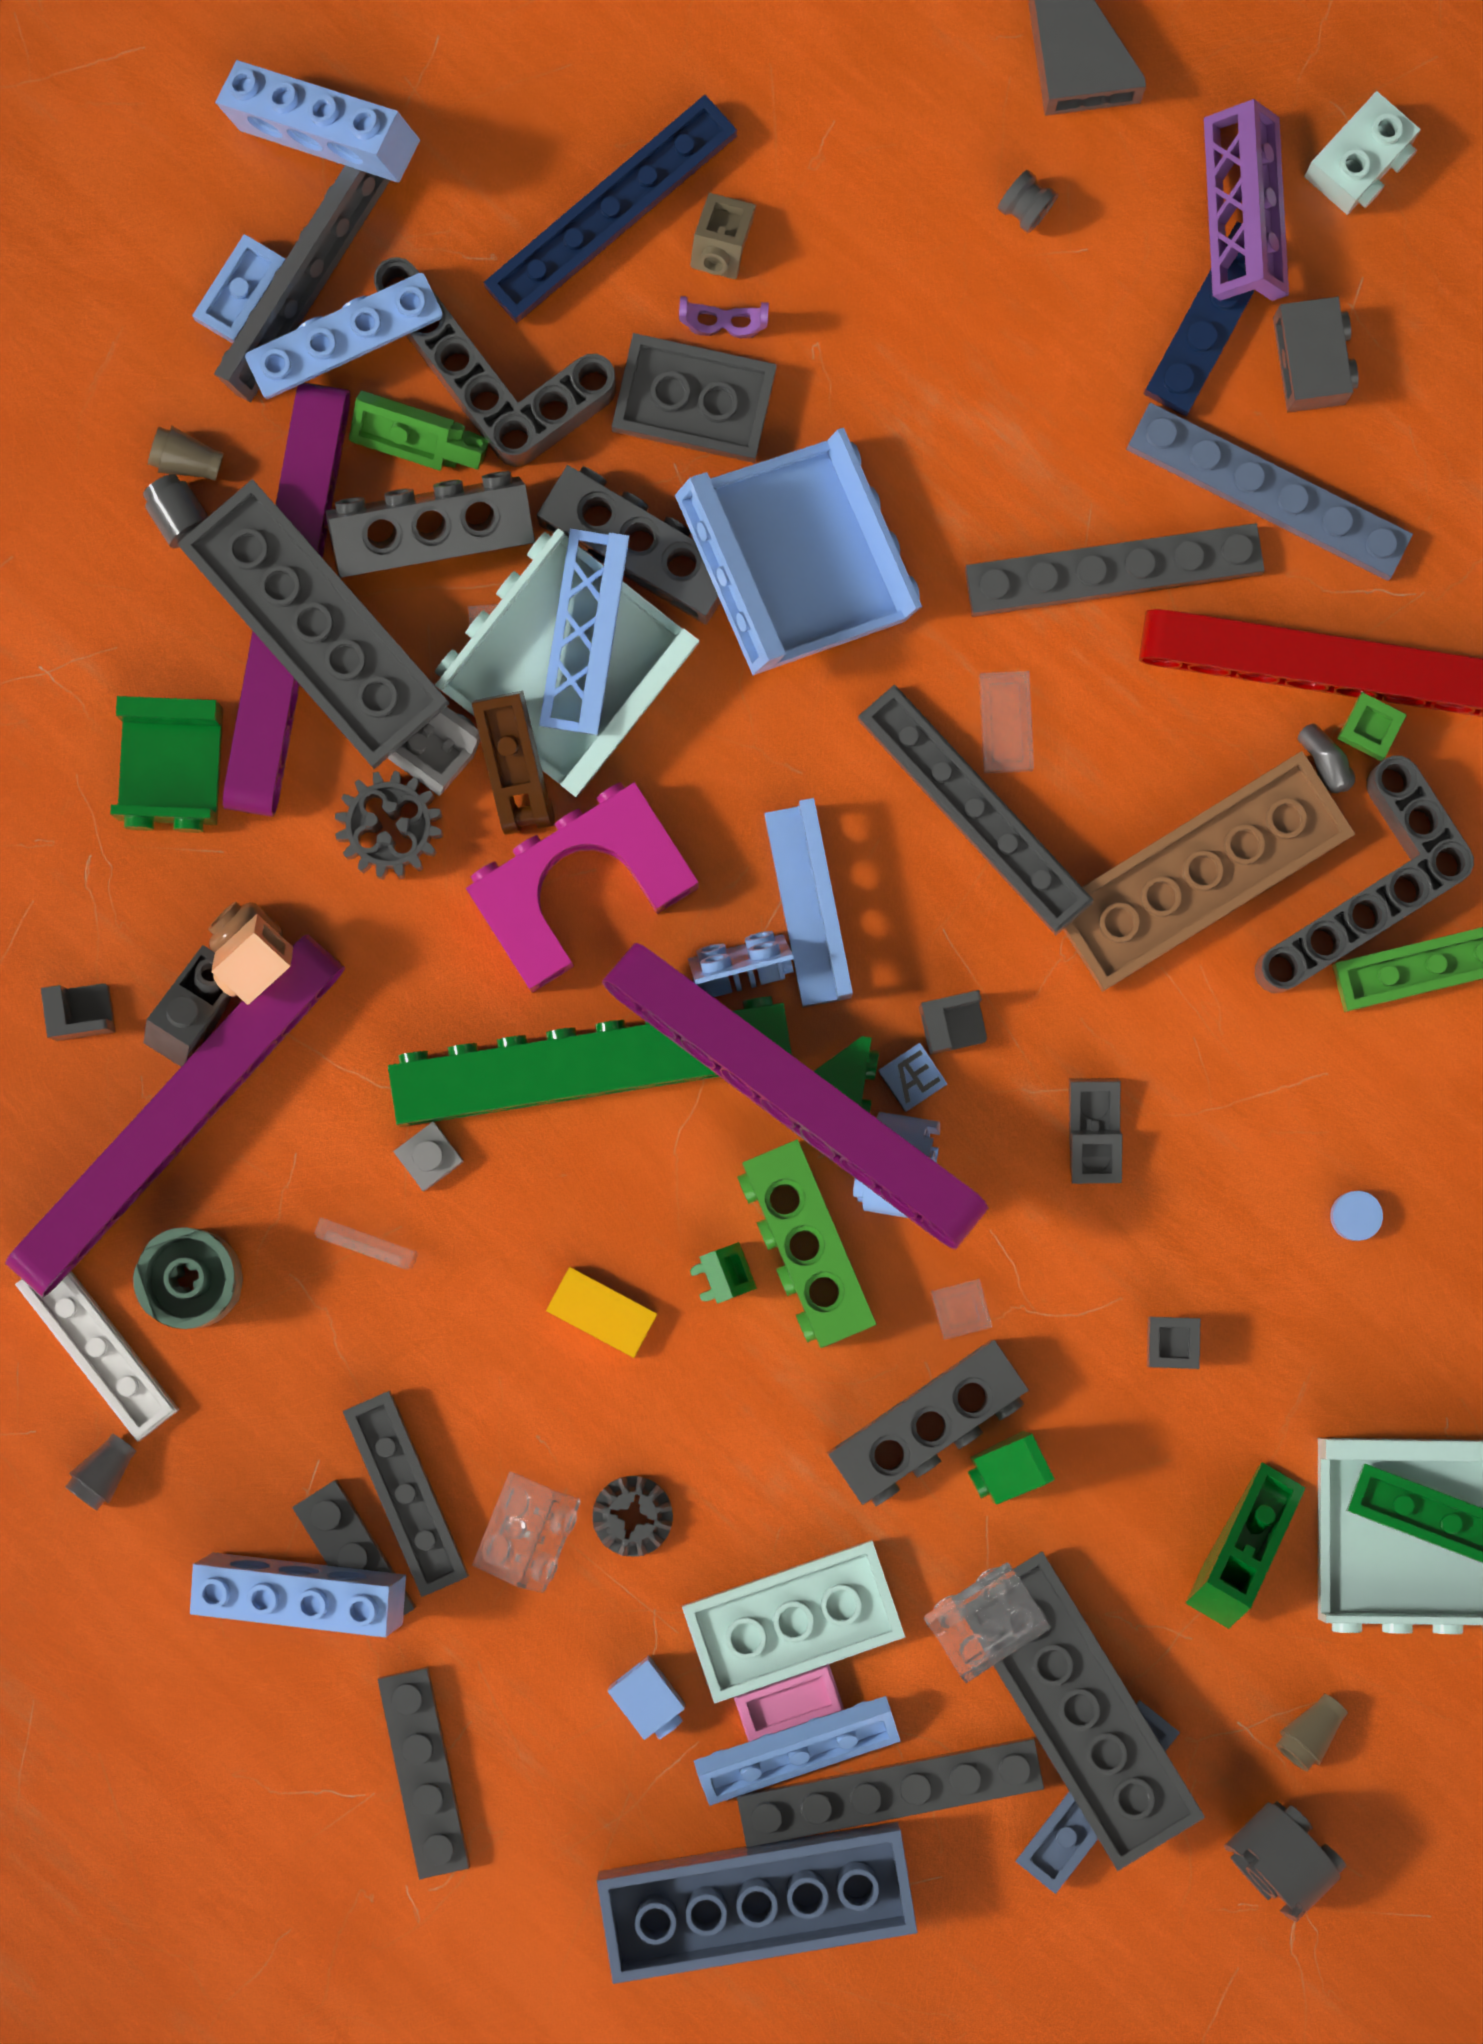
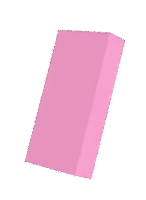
[734,1664,844,1742]

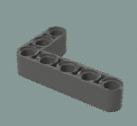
[374,257,616,467]
[1255,756,1474,993]

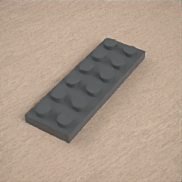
[177,479,449,769]
[957,1552,1205,1871]

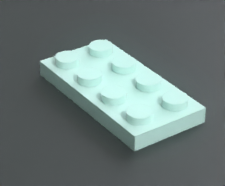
[682,1540,905,1704]

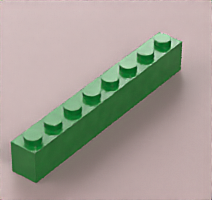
[387,996,792,1127]

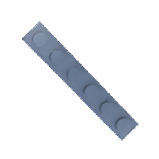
[1126,402,1413,581]

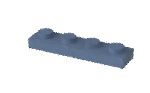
[1015,1700,1180,1894]

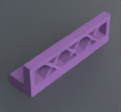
[1204,99,1289,301]

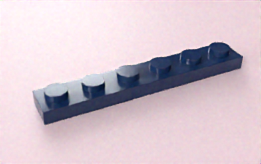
[484,95,737,324]

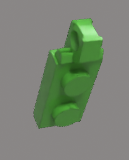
[349,390,489,471]

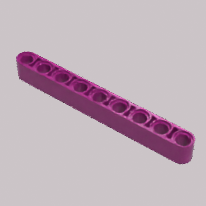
[223,382,350,817]
[5,934,345,1297]
[602,943,989,1249]

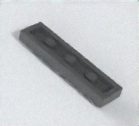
[343,1391,469,1597]
[377,1666,470,1879]

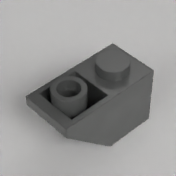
[143,945,232,1067]

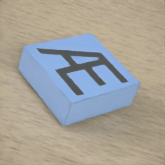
[878,1043,947,1112]

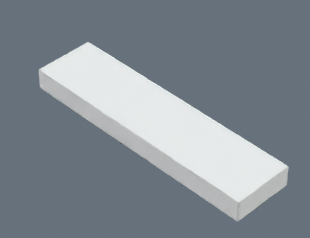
[15,1271,179,1442]

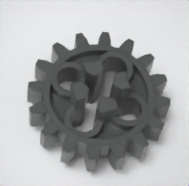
[335,771,443,880]

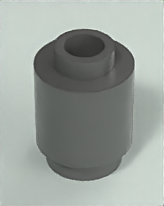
[143,474,209,548]

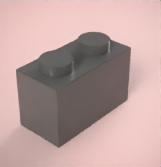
[1273,297,1359,413]

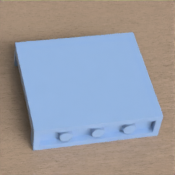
[675,427,922,675]

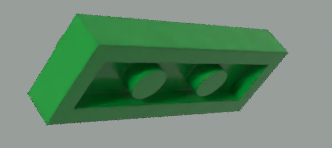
[1346,1463,1483,1564]

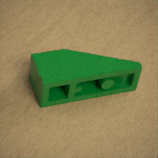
[1185,1462,1306,1629]

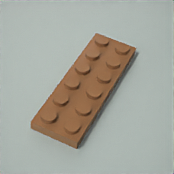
[1063,751,1355,992]

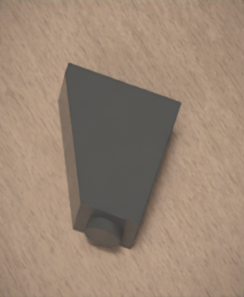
[1029,0,1146,116]

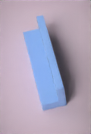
[539,528,629,735]
[764,798,853,1008]

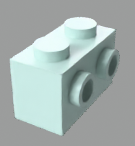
[1304,91,1421,215]

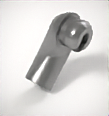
[1298,723,1355,793]

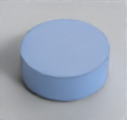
[1330,1191,1383,1241]

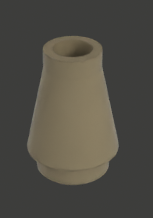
[148,426,224,481]
[1276,1694,1348,1771]

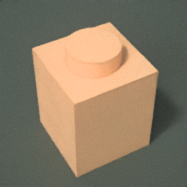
[211,914,293,1005]

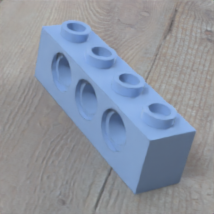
[215,60,420,183]
[190,1552,406,1638]

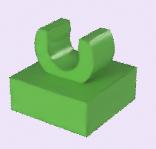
[1337,692,1407,761]

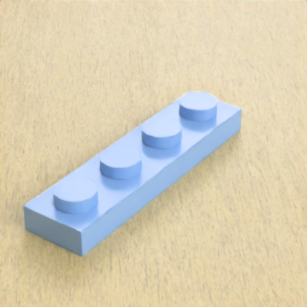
[694,1696,901,1806]

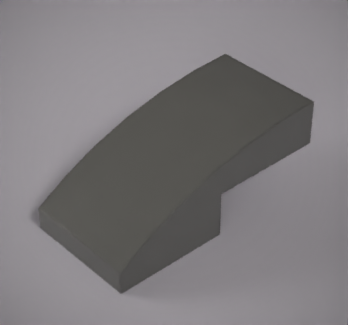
[1069,1078,1122,1184]

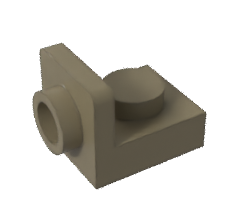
[690,193,756,279]

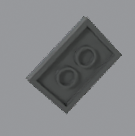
[612,333,777,463]

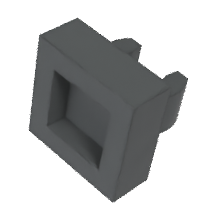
[1147,1317,1201,1369]

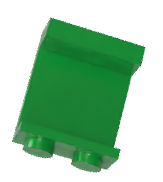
[110,696,223,833]

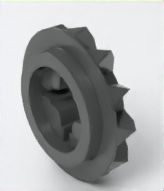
[593,1476,673,1557]

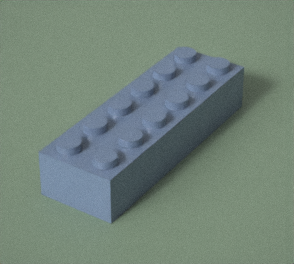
[597,1821,917,1984]

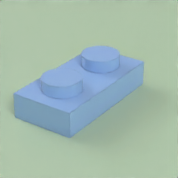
[192,234,286,344]

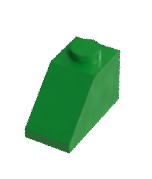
[968,1430,1055,1505]

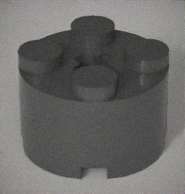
[1224,1801,1347,1922]

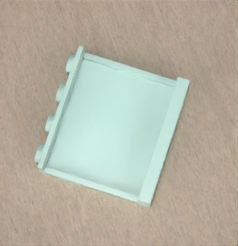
[435,528,699,798]
[1318,1438,1483,1634]

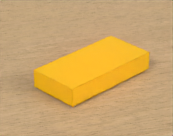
[546,1267,657,1358]

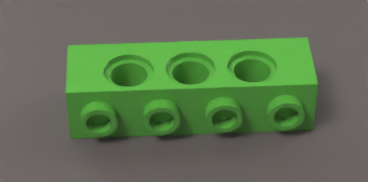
[737,1139,877,1348]

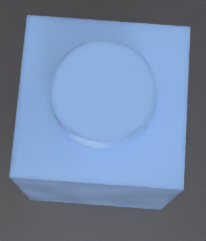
[608,1655,685,1740]

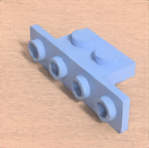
[245,273,443,399]

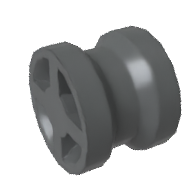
[997,170,1058,233]

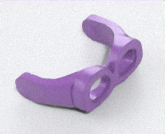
[679,296,769,339]

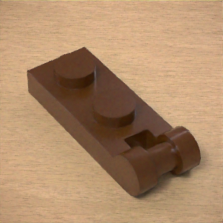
[472,690,555,835]

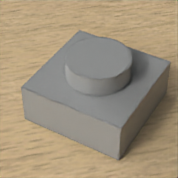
[393,1122,464,1192]

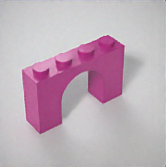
[466,782,699,993]

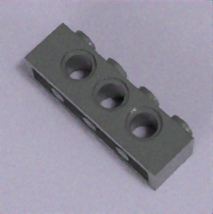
[537,465,721,625]
[325,471,535,578]
[827,1340,1029,1506]

